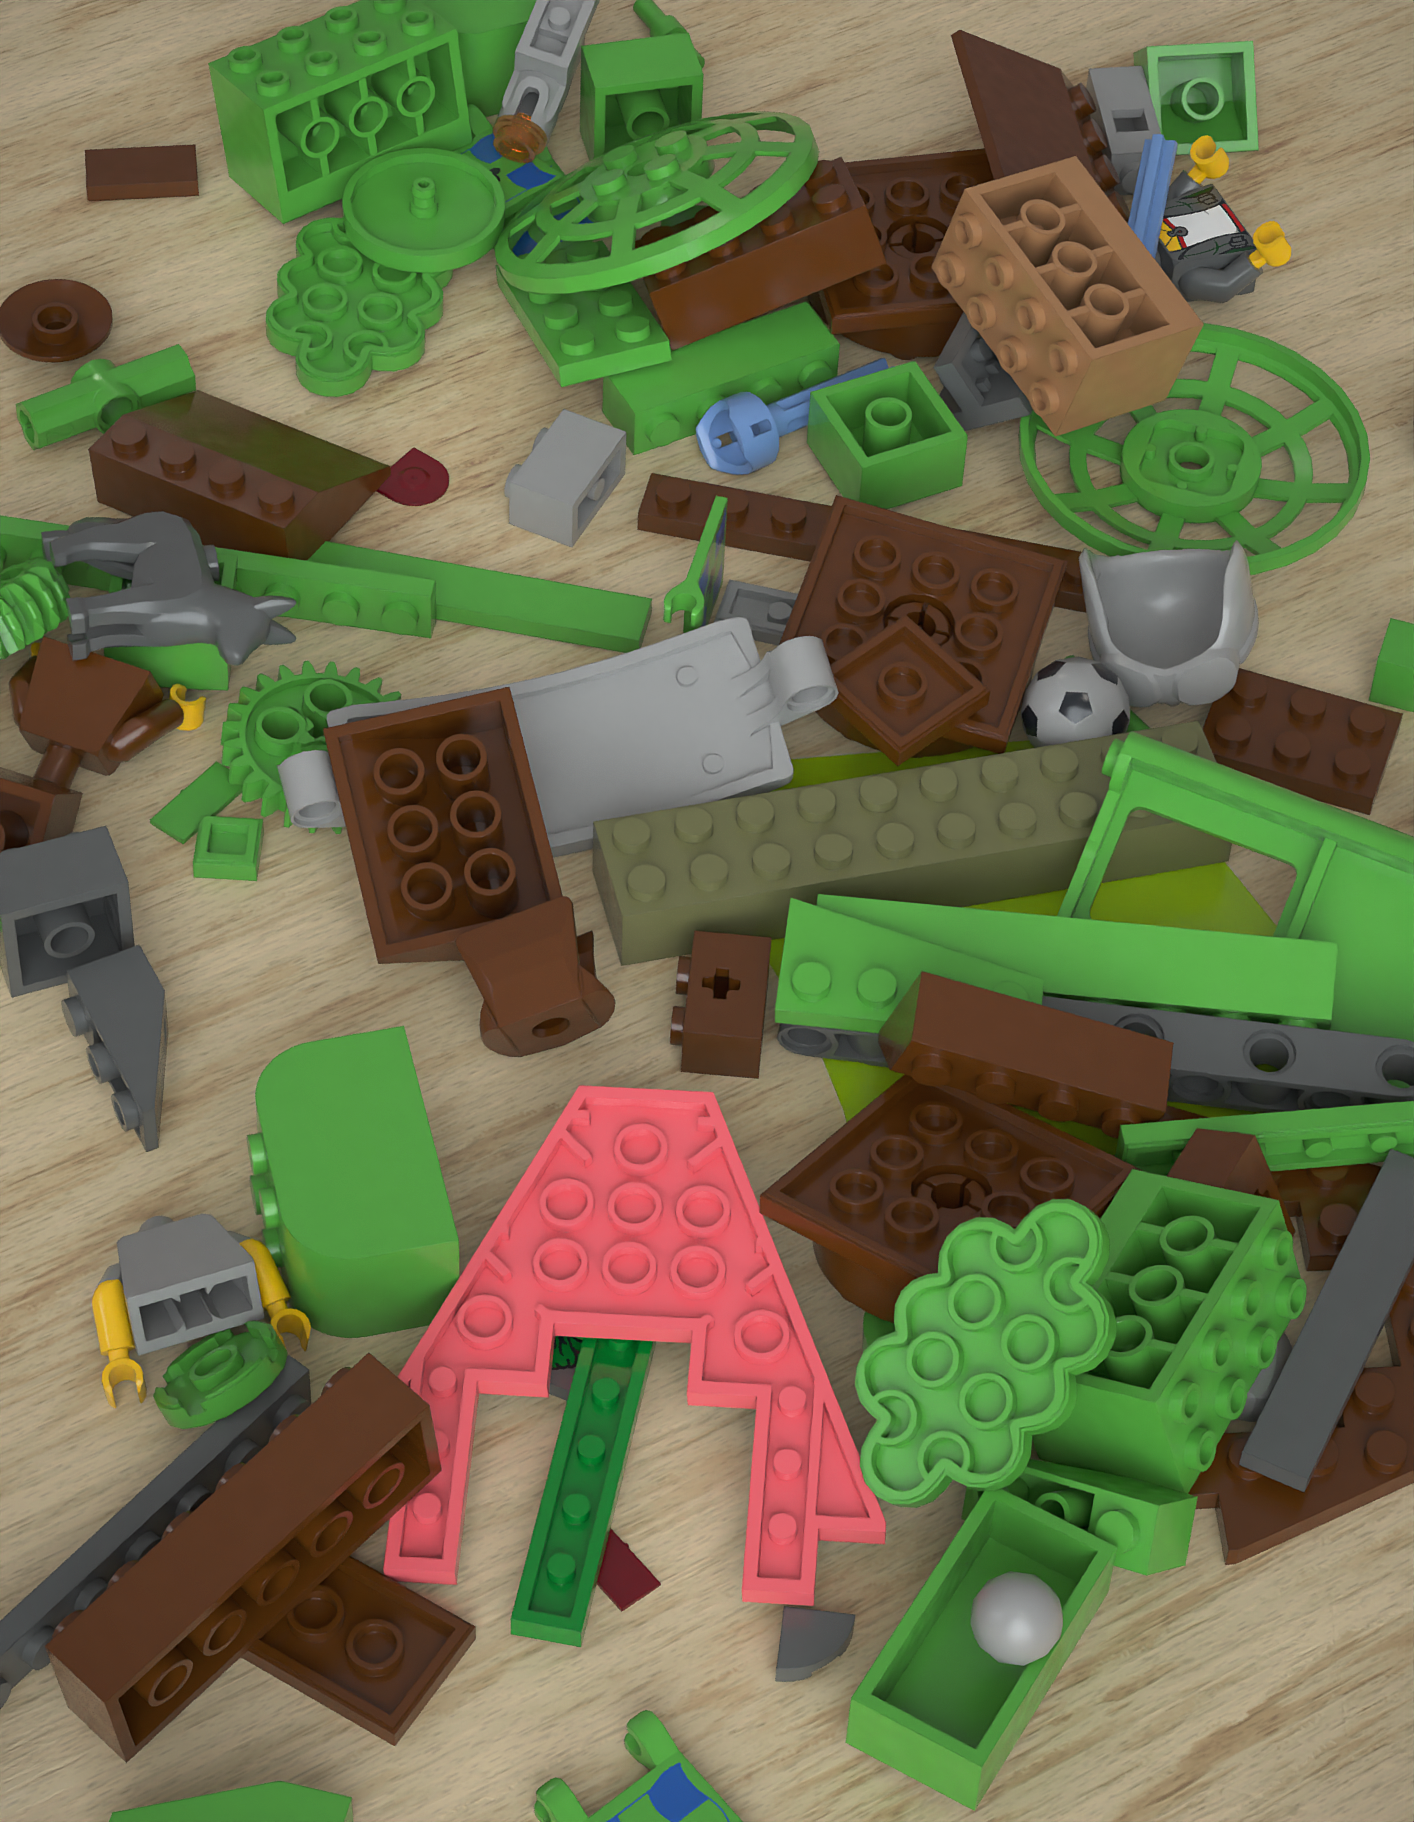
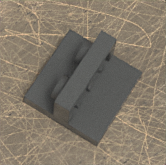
[933,312,1033,431]

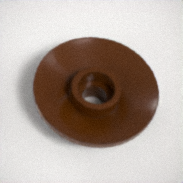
[0,279,113,363]

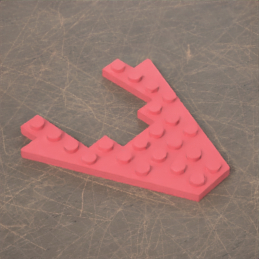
[383,1085,886,1606]

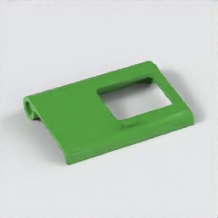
[1057,731,1414,1088]

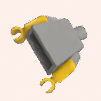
[92,1214,311,1408]

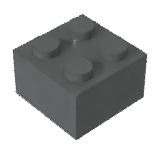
[0,826,135,998]

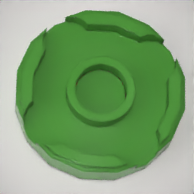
[153,1321,288,1429]

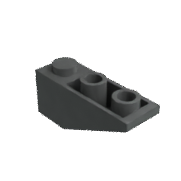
[61,945,168,1152]

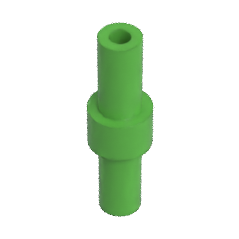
[633,0,705,69]

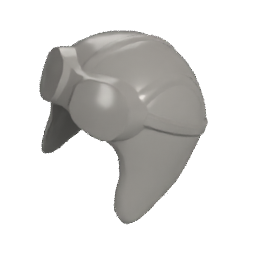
[1079,540,1259,707]

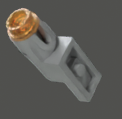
[493,0,600,163]

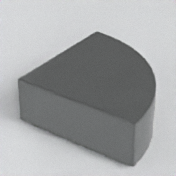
[775,1606,855,1682]

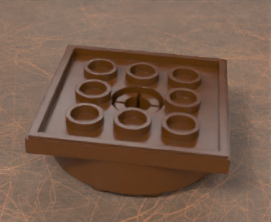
[808,148,994,360]
[779,495,1068,758]
[759,1074,1142,1323]

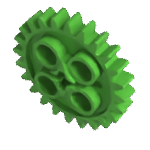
[220,661,402,834]

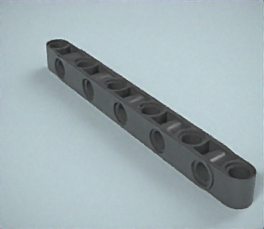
[777,996,1414,1113]

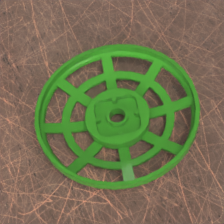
[495,111,820,294]
[1018,323,1370,575]

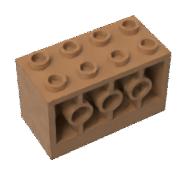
[931,156,1204,437]

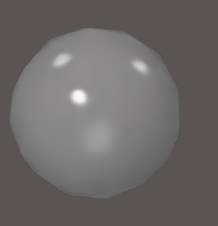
[971,1571,1063,1666]

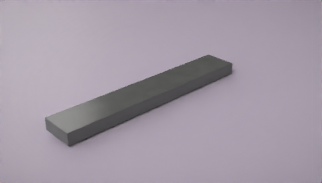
[1239,1149,1414,1492]

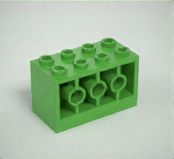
[208,0,472,224]
[1032,1169,1307,1494]

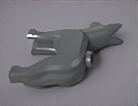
[41,511,297,666]

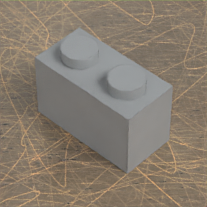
[504,409,626,547]

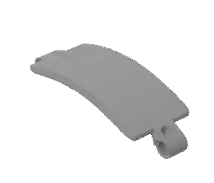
[277,617,839,858]

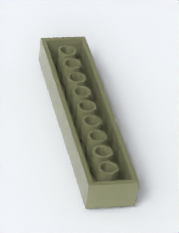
[593,721,1232,966]

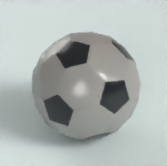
[1021,656,1130,748]

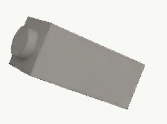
[1086,66,1161,195]

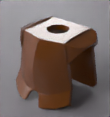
[455,896,616,1057]

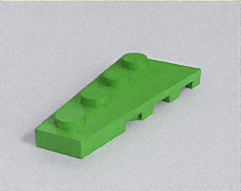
[775,898,1044,1033]

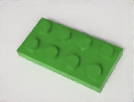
[495,240,672,387]

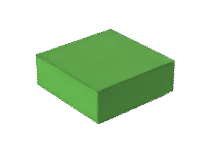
[193,815,264,881]

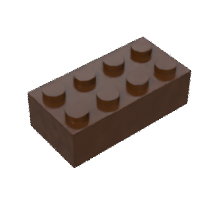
[635,157,887,351]

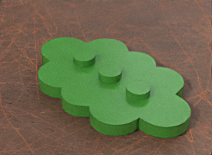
[265,217,453,397]
[855,1199,1117,1508]

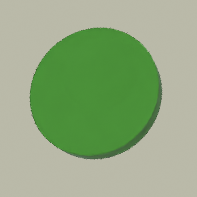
[342,148,505,273]

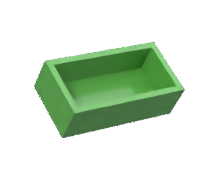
[845,1489,1117,1811]

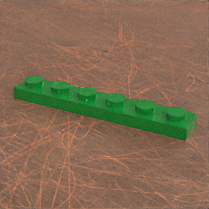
[510,1337,656,1647]

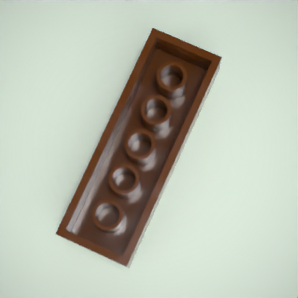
[45,1353,442,1763]

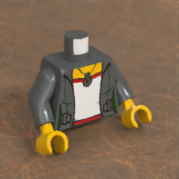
[1155,135,1291,303]

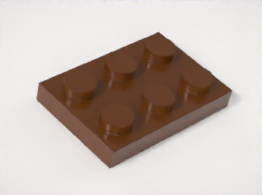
[1202,668,1403,815]

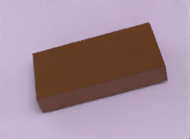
[85,144,199,201]

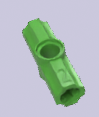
[16,344,196,450]

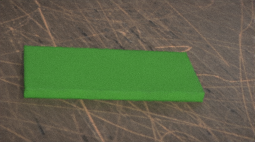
[150,761,243,844]

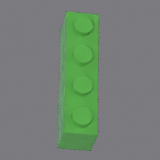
[602,301,840,455]

